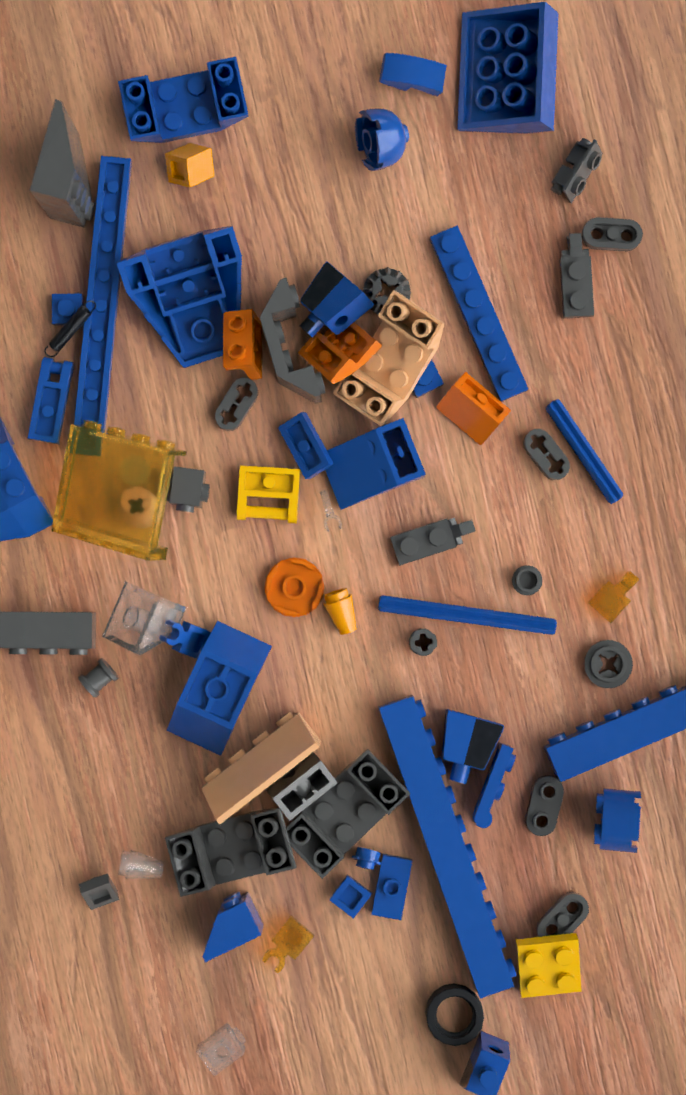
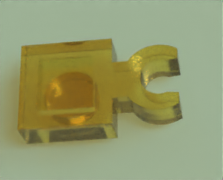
[262,916,314,973]

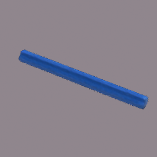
[378,595,557,635]

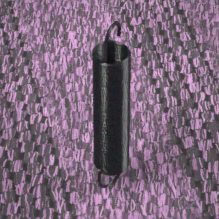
[44,301,96,357]

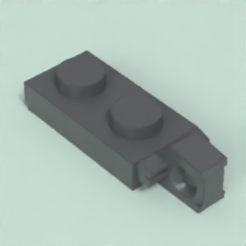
[559,233,594,319]
[390,518,476,566]

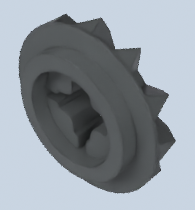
[363,267,411,314]
[584,640,633,688]

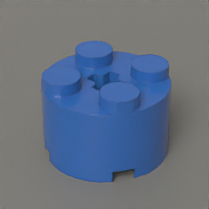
[594,788,641,853]

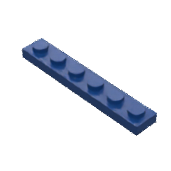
[430,225,529,402]

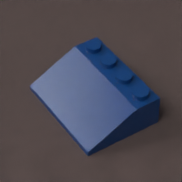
[457,2,559,134]

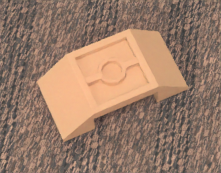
[333,290,444,426]

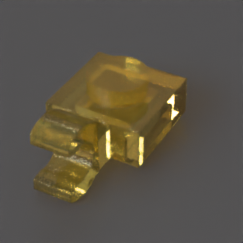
[587,571,639,623]

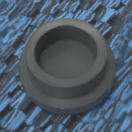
[512,565,542,595]

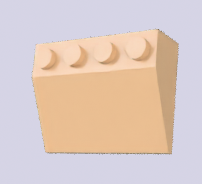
[201,712,321,825]

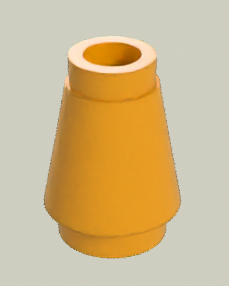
[323,588,357,635]

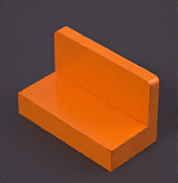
[436,372,511,445]

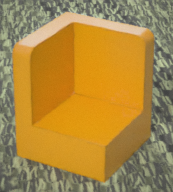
[165,143,214,188]

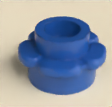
[352,847,381,870]

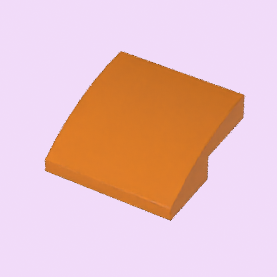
[298,322,382,384]

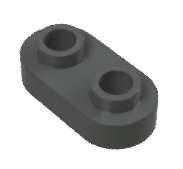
[581,217,643,251]
[525,775,564,836]
[536,892,589,937]

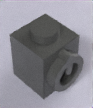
[164,467,210,513]

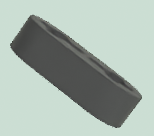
[215,378,258,431]
[523,429,570,480]

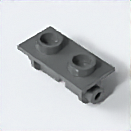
[551,138,603,204]

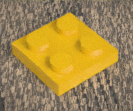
[516,933,582,998]

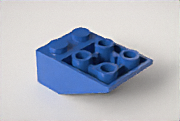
[325,418,426,510]

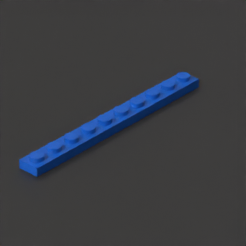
[71,156,132,457]

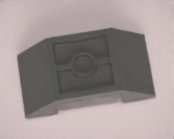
[260,278,326,404]
[286,749,411,879]
[165,808,297,897]

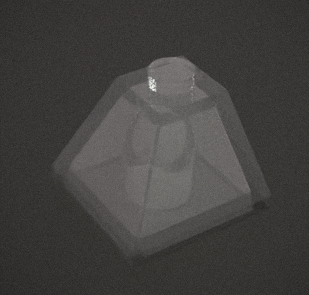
[102,581,186,655]

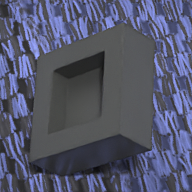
[79,873,119,910]

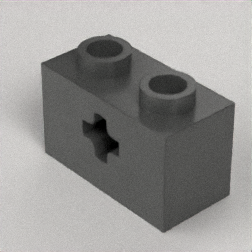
[265,752,338,821]

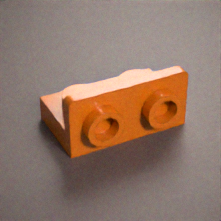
[223,309,262,380]

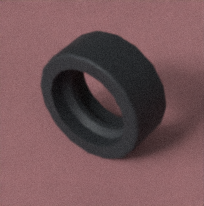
[425,983,484,1046]

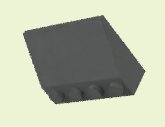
[30,99,95,228]

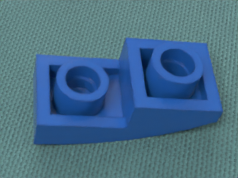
[379,53,447,96]

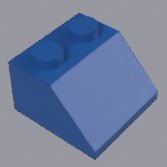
[203,891,264,962]

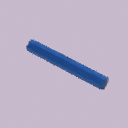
[546,399,623,504]

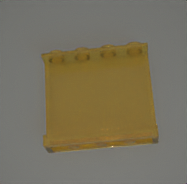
[51,420,187,561]

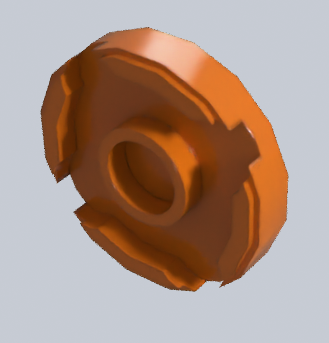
[264,557,325,617]

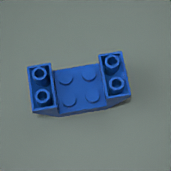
[118,57,249,143]
[166,621,272,756]

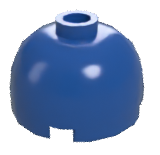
[355,108,409,171]

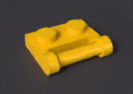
[237,465,300,524]

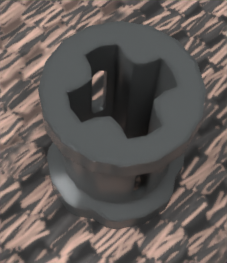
[409,629,437,656]
[78,658,119,698]

